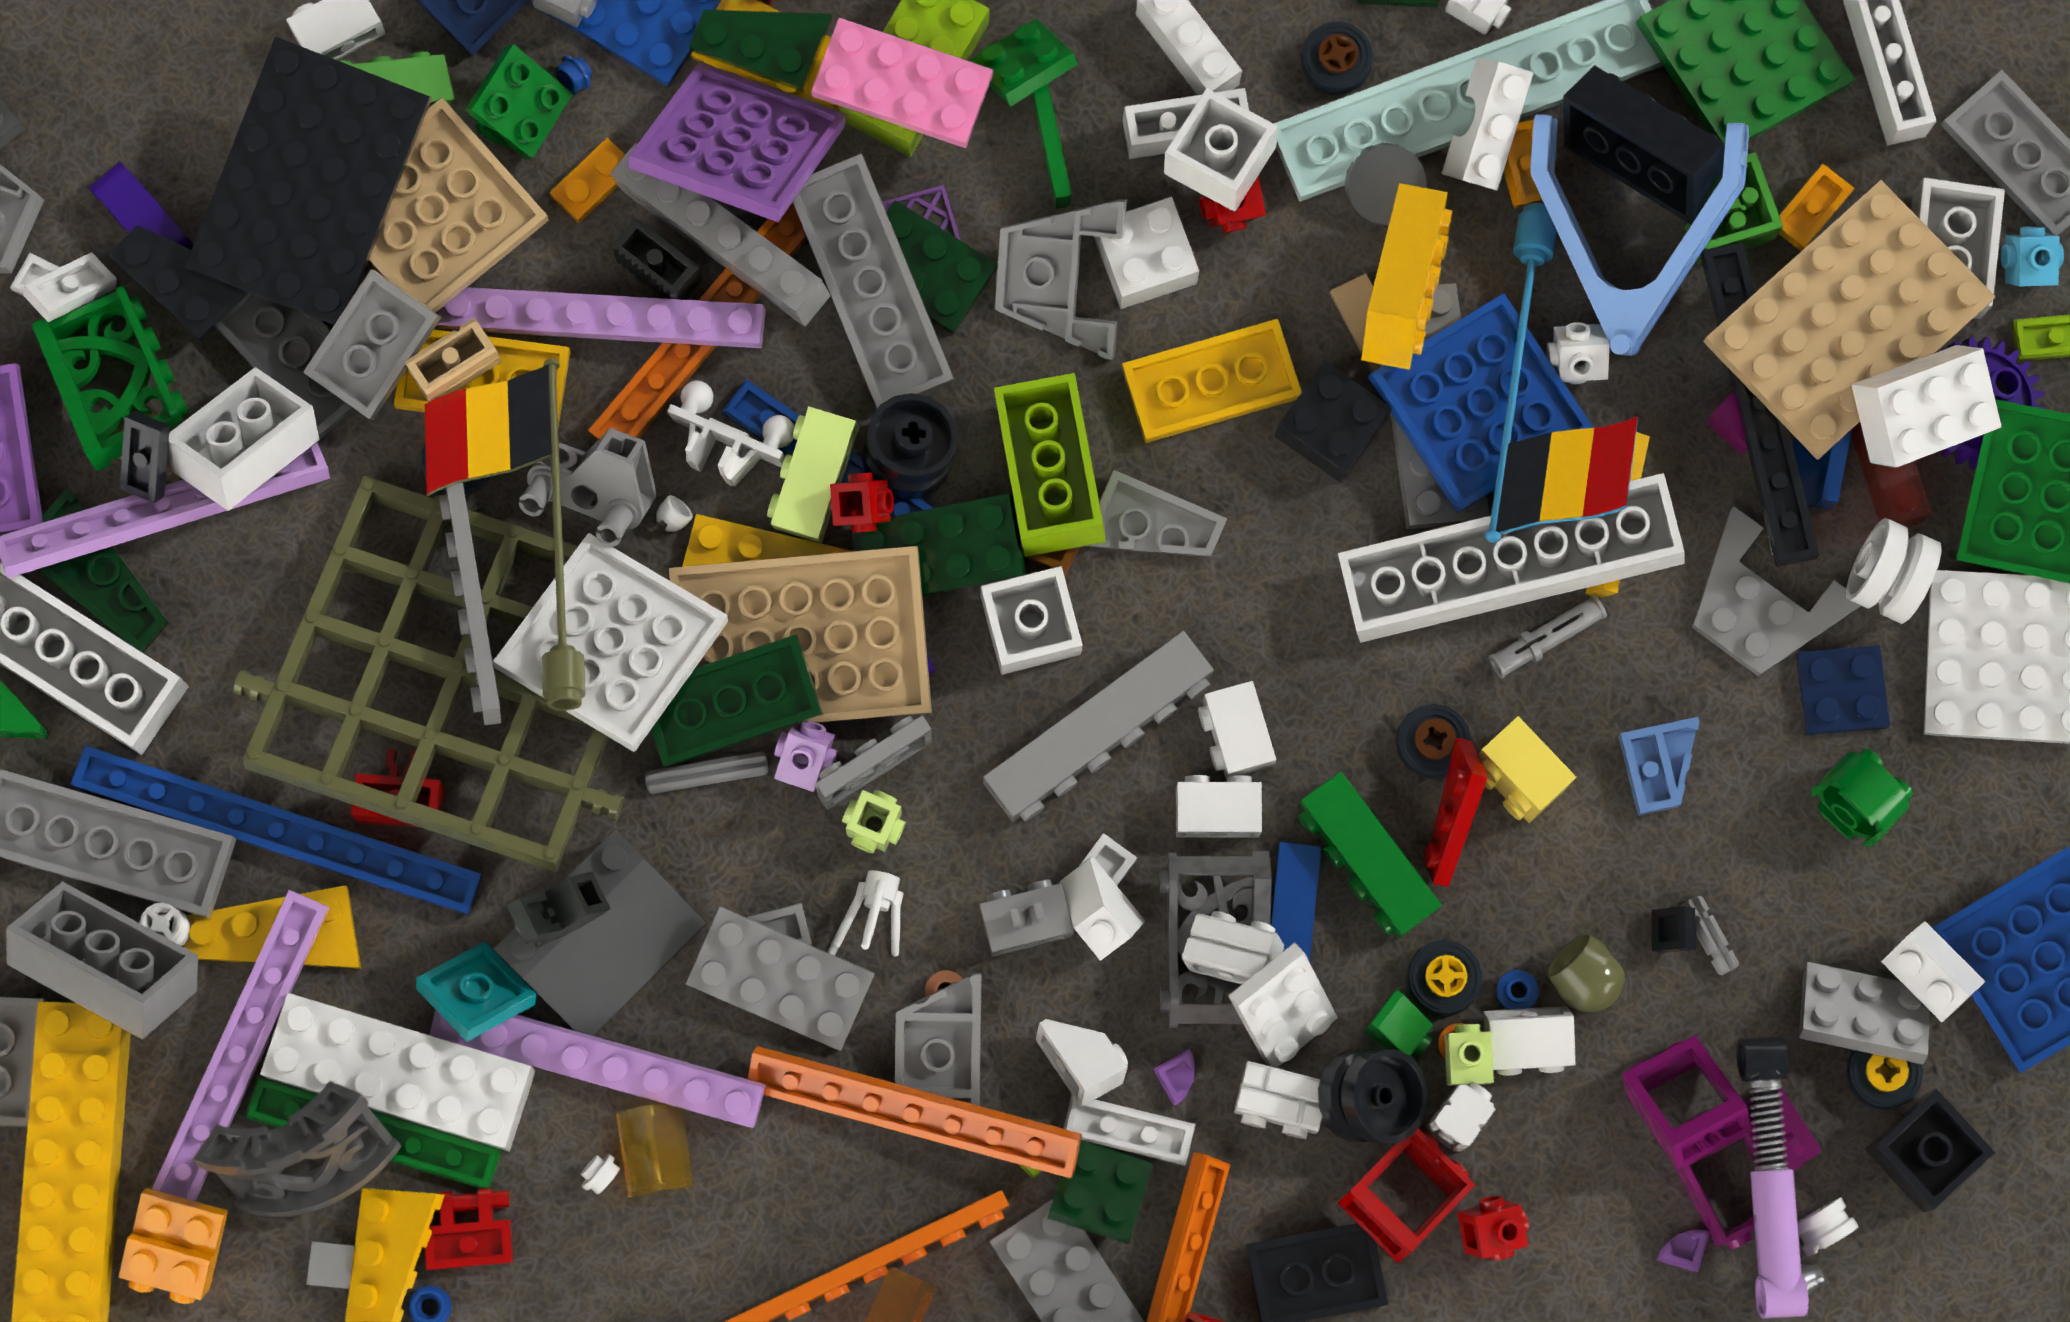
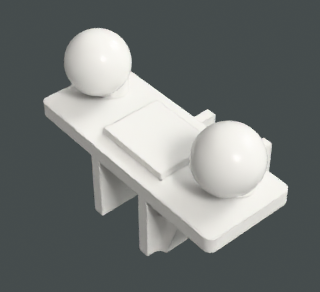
[667,381,794,486]

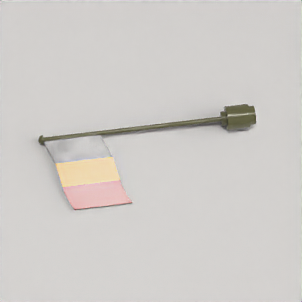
[424,358,586,711]

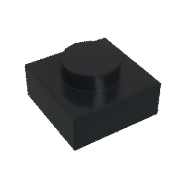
[1652,906,1696,953]

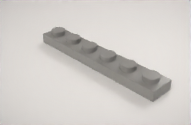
[439,482,501,726]

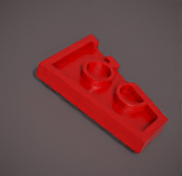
[1423,738,1488,887]

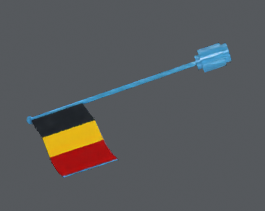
[1484,203,1638,543]

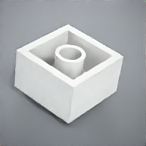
[1164,88,1278,212]
[1094,197,1199,309]
[980,566,1083,675]

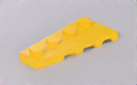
[184,885,361,969]
[345,1188,445,1322]

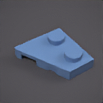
[1618,717,1700,816]

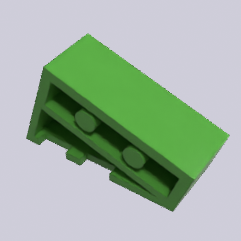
[340,52,454,108]

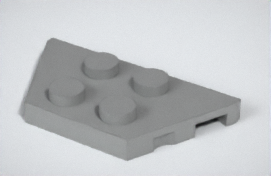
[895,973,982,1106]

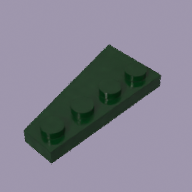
[37,487,169,653]

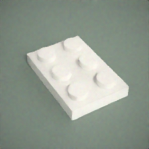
[1229,943,1338,1068]

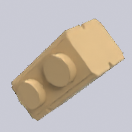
[404,317,501,402]

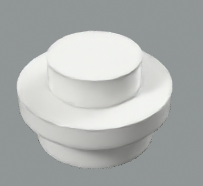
[581,1154,620,1194]

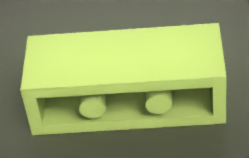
[767,406,859,544]

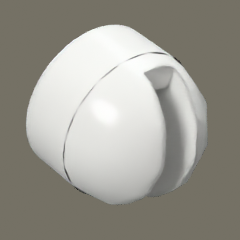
[656,495,693,532]

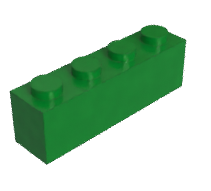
[1298,772,1442,940]

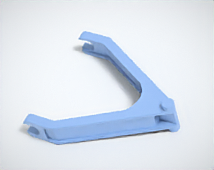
[1530,114,1749,356]

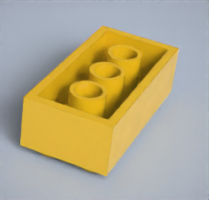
[1361,183,1453,370]

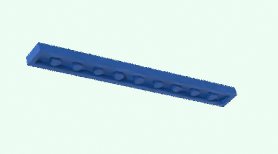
[70,746,483,916]

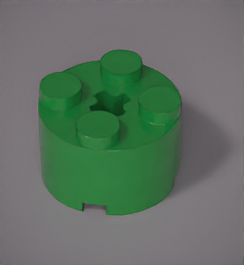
[1811,748,1913,847]

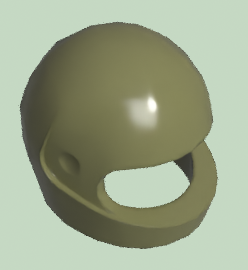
[1547,932,1625,1013]

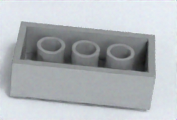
[6,881,198,1040]

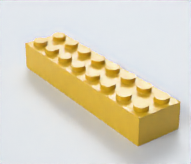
[11,1002,131,1322]

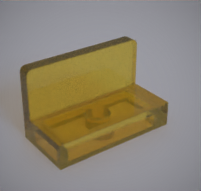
[616,1104,694,1197]

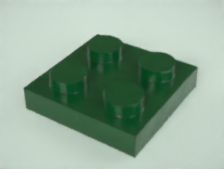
[1047,1140,1153,1244]

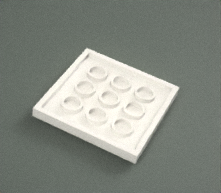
[493,533,728,752]
[1923,570,2070,744]

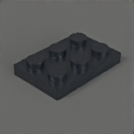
[1245,1223,1389,1322]

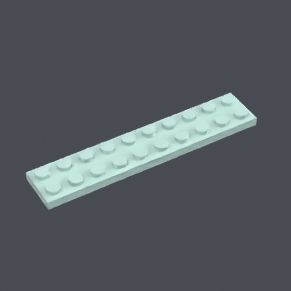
[1274,0,1663,202]

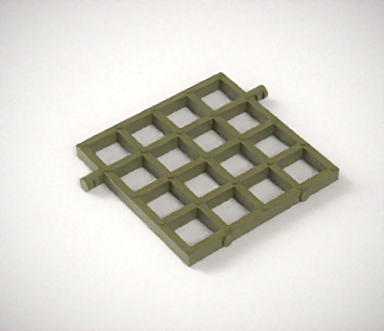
[233,476,669,873]

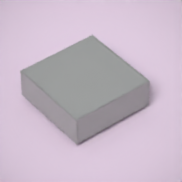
[306,1242,355,1289]

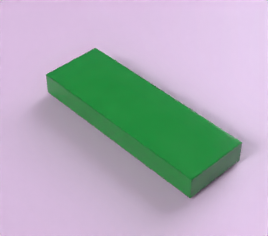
[1031,84,1071,209]

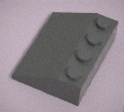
[494,830,707,1036]

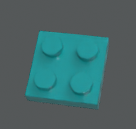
[416,941,536,1042]

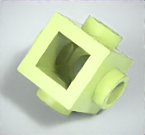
[842,790,906,854]

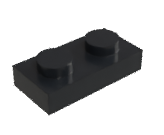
[119,411,170,503]

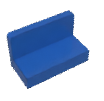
[1793,430,1852,510]

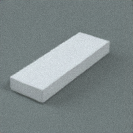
[1064,1095,1195,1166]

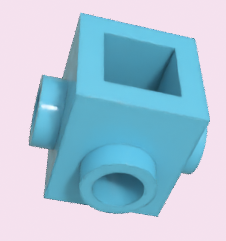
[2000,227,2064,286]

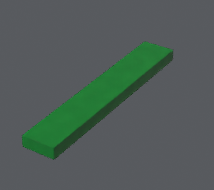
[245,1077,502,1188]

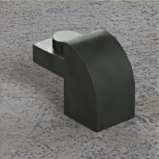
[507,871,611,945]

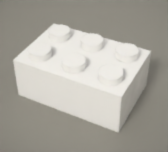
[1911,178,2005,319]
[1851,345,2001,467]
[167,367,319,511]

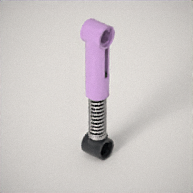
[1736,1036,1809,1319]

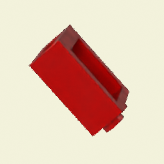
[1337,1128,1475,1264]

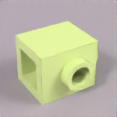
[1444,1024,1494,1086]

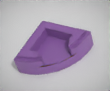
[1153,1048,1195,1107]
[1656,1230,1710,1273]

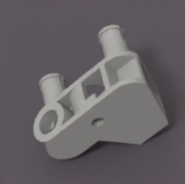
[519,428,656,547]

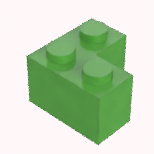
[1684,152,1783,264]

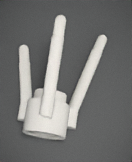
[828,870,904,957]

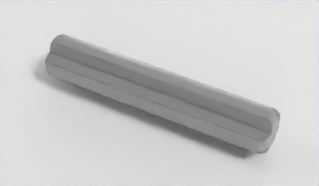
[645,751,769,794]

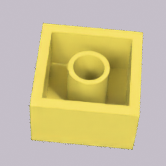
[1478,716,1576,823]

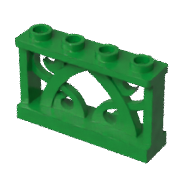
[31,285,189,472]

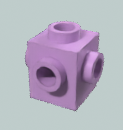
[774,721,838,792]

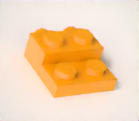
[118,1188,228,1304]

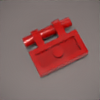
[425,1187,514,1271]

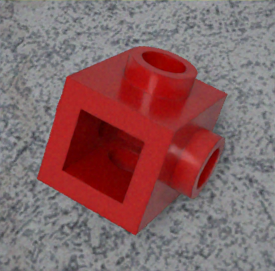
[1199,176,1266,233]
[830,473,894,532]
[1457,1195,1529,1260]

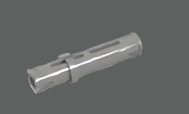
[1488,595,1607,679]

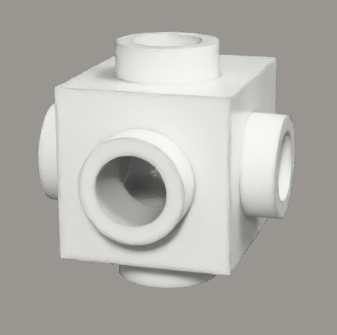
[1546,322,1610,384]

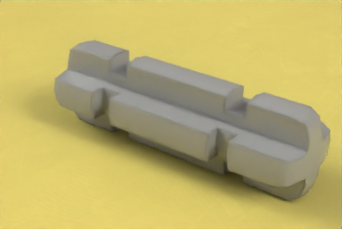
[1682,896,1739,975]

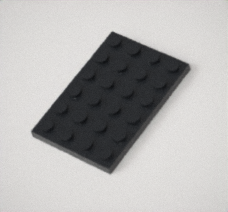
[185,36,432,325]

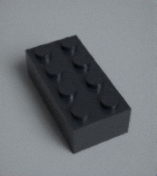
[1563,65,1725,225]

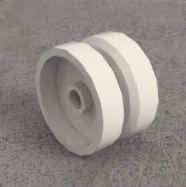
[1846,518,1942,624]

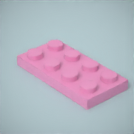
[811,18,993,148]

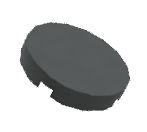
[1345,142,1427,225]

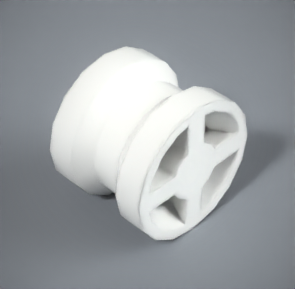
[140,903,191,946]

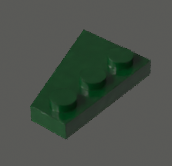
[689,10,832,92]

